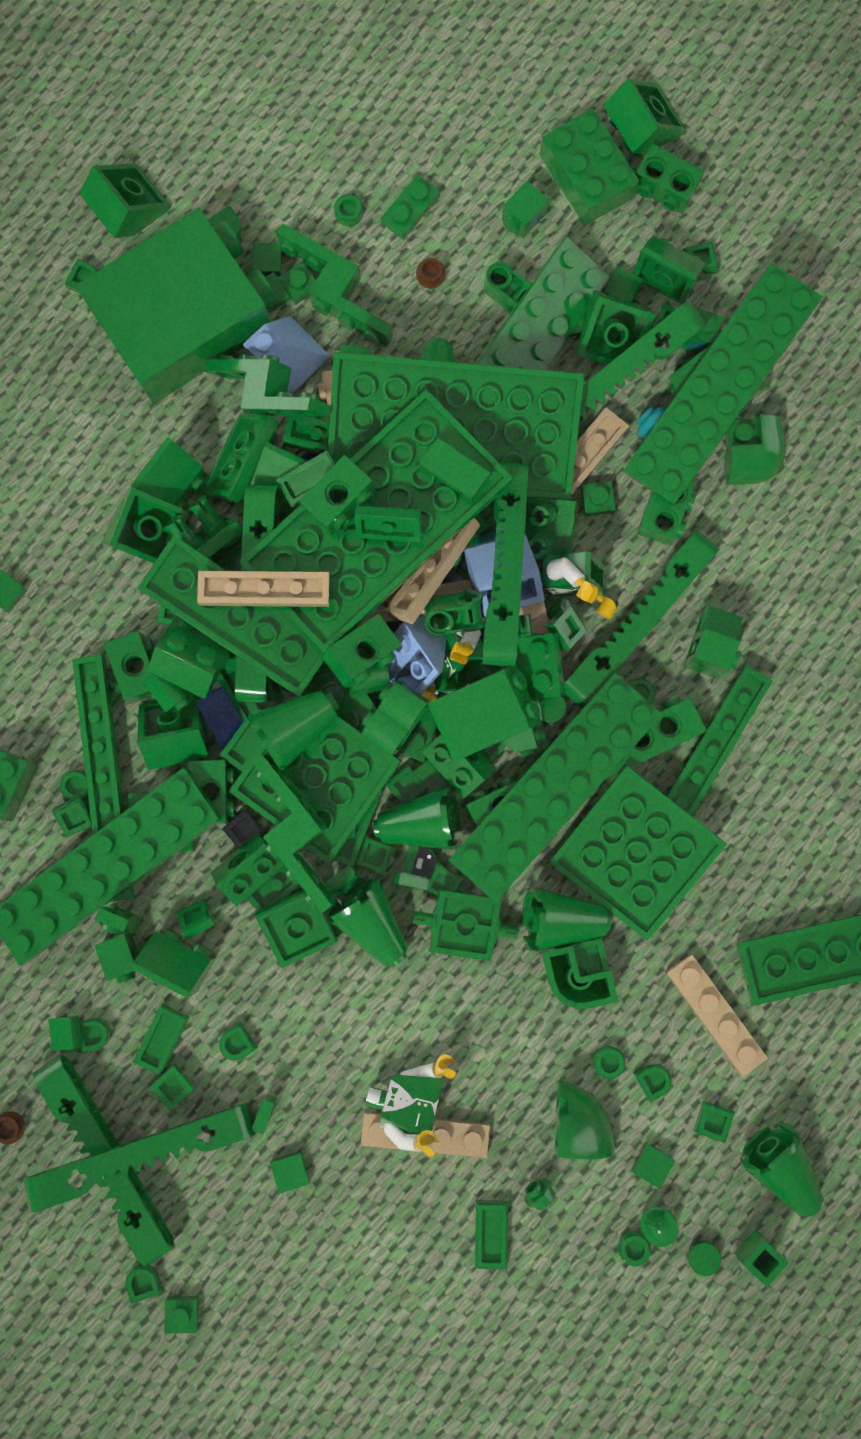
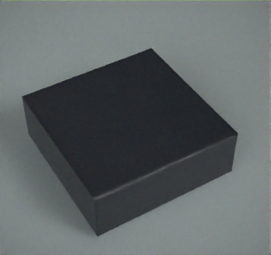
[222,809,266,848]

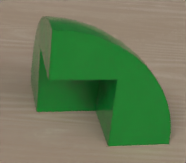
[554,1080,615,1160]

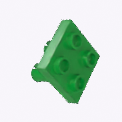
[165,496,243,561]
[525,496,577,560]

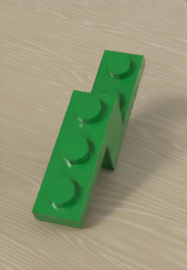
[276,223,393,346]
[204,355,331,418]
[253,754,339,913]

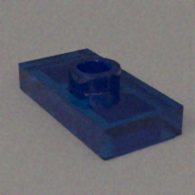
[195,686,243,750]

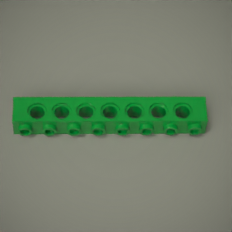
[466,697,707,828]

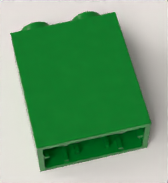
[75,208,276,405]

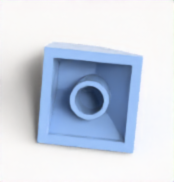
[243,316,331,394]

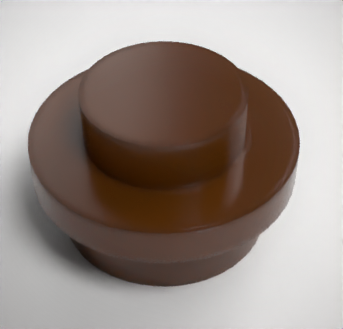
[416,258,446,289]
[0,1111,25,1144]

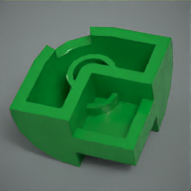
[724,414,786,485]
[542,938,619,1009]

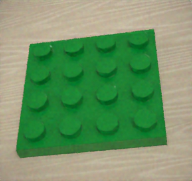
[229,691,402,864]
[549,765,727,941]

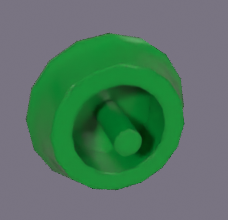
[640,1207,679,1247]

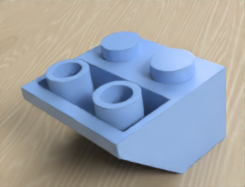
[464,535,544,617]
[387,616,446,695]

